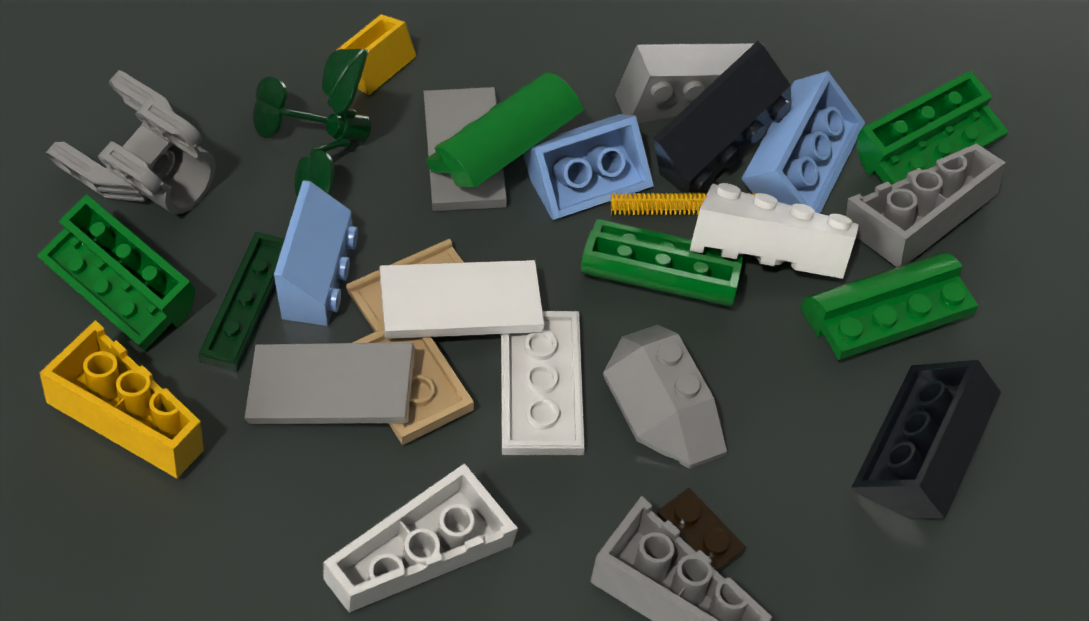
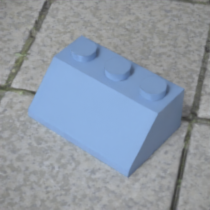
[523,114,654,220]
[274,180,358,326]

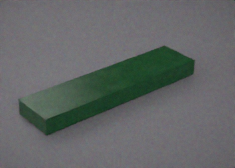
[198,232,284,372]

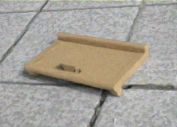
[346,239,464,332]

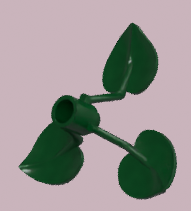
[253,49,371,197]

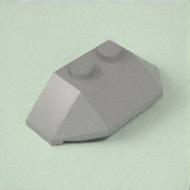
[603,324,727,469]

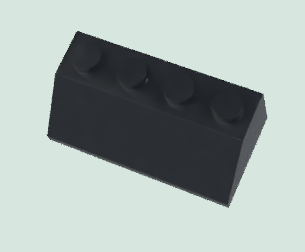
[653,41,791,195]
[852,360,1001,519]

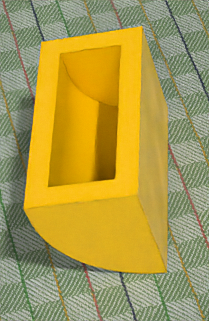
[334,14,416,95]

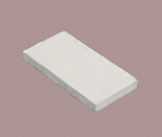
[380,260,544,339]
[501,311,584,455]

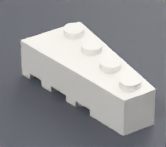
[689,183,859,279]
[323,463,518,613]

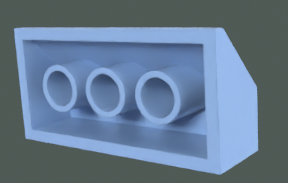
[742,71,865,213]

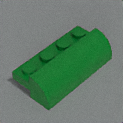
[857,70,1009,185]
[425,72,584,188]
[37,194,195,351]
[581,219,744,307]
[800,252,979,360]

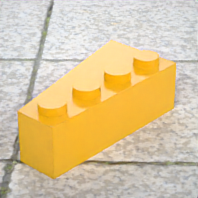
[40,320,204,479]

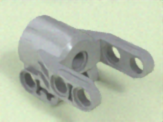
[45,70,216,215]

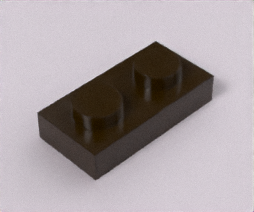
[657,488,746,573]

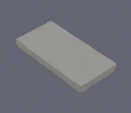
[424,87,507,211]
[244,342,415,424]

